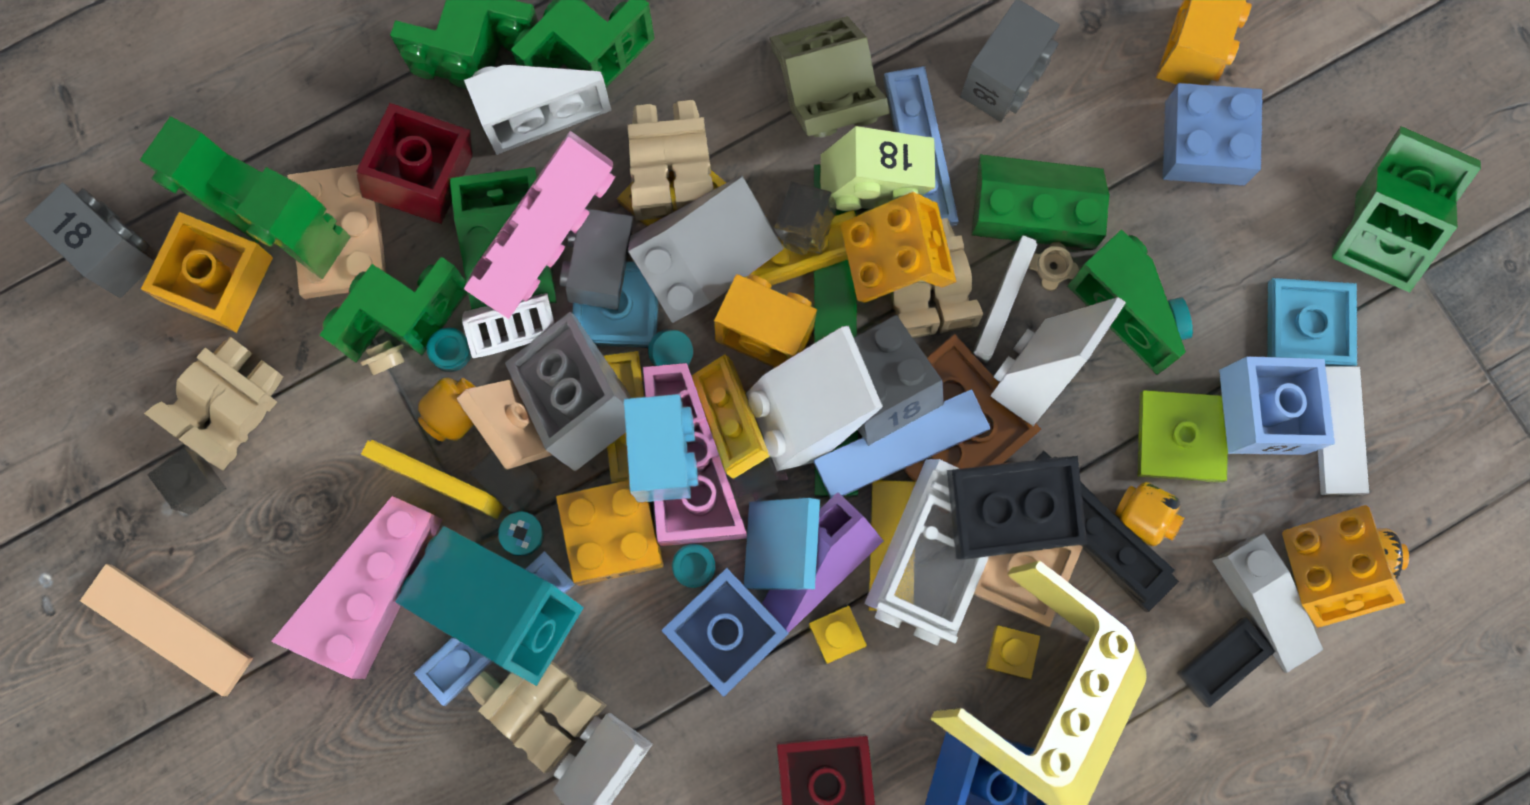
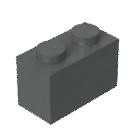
[560,208,633,310]

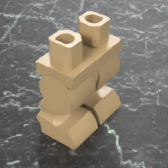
[628,100,713,220]
[890,218,983,338]
[144,337,283,470]
[468,661,607,773]

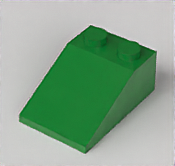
[1067,229,1186,375]

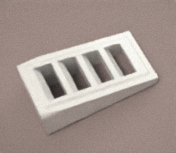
[462,293,555,359]

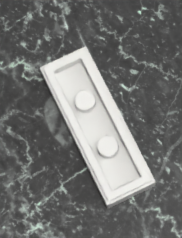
[973,235,1037,365]
[1318,366,1369,495]

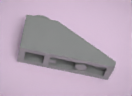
[1212,533,1323,673]

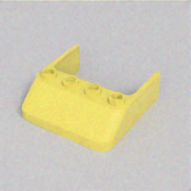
[931,561,1146,805]

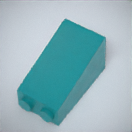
[395,526,584,686]

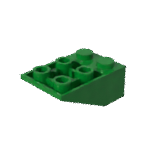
[450,167,557,310]

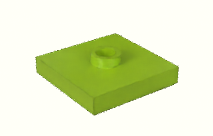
[1137,390,1228,483]

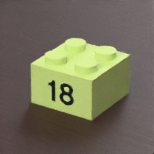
[821,126,935,211]

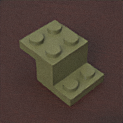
[770,16,889,137]

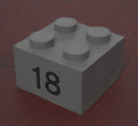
[960,0,1060,123]
[24,182,155,298]
[854,315,944,446]

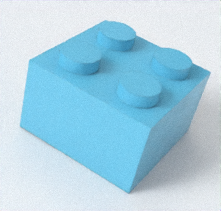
[624,394,698,502]

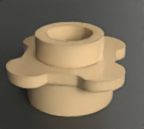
[1029,242,1079,291]
[361,340,405,375]

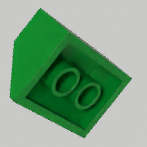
[971,154,1110,250]

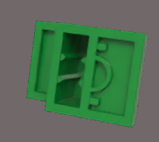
[390,0,539,89]
[511,0,655,88]
[1332,126,1481,293]
[319,257,468,363]

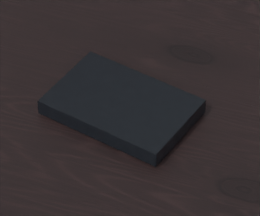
[947,456,1087,560]

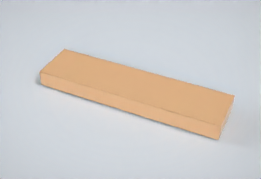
[80,564,253,696]

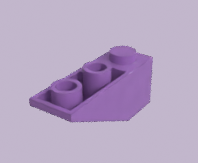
[762,492,883,633]

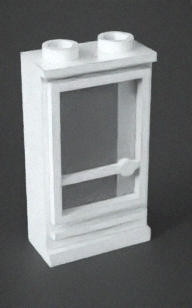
[864,459,989,646]

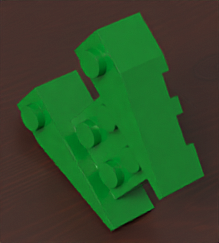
[140,116,351,279]

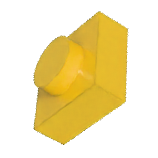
[809,606,867,664]
[985,625,1040,679]

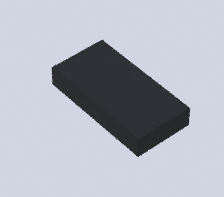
[1177,617,1275,708]

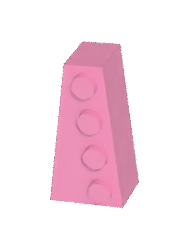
[464,131,615,319]
[643,363,747,546]
[271,496,443,679]

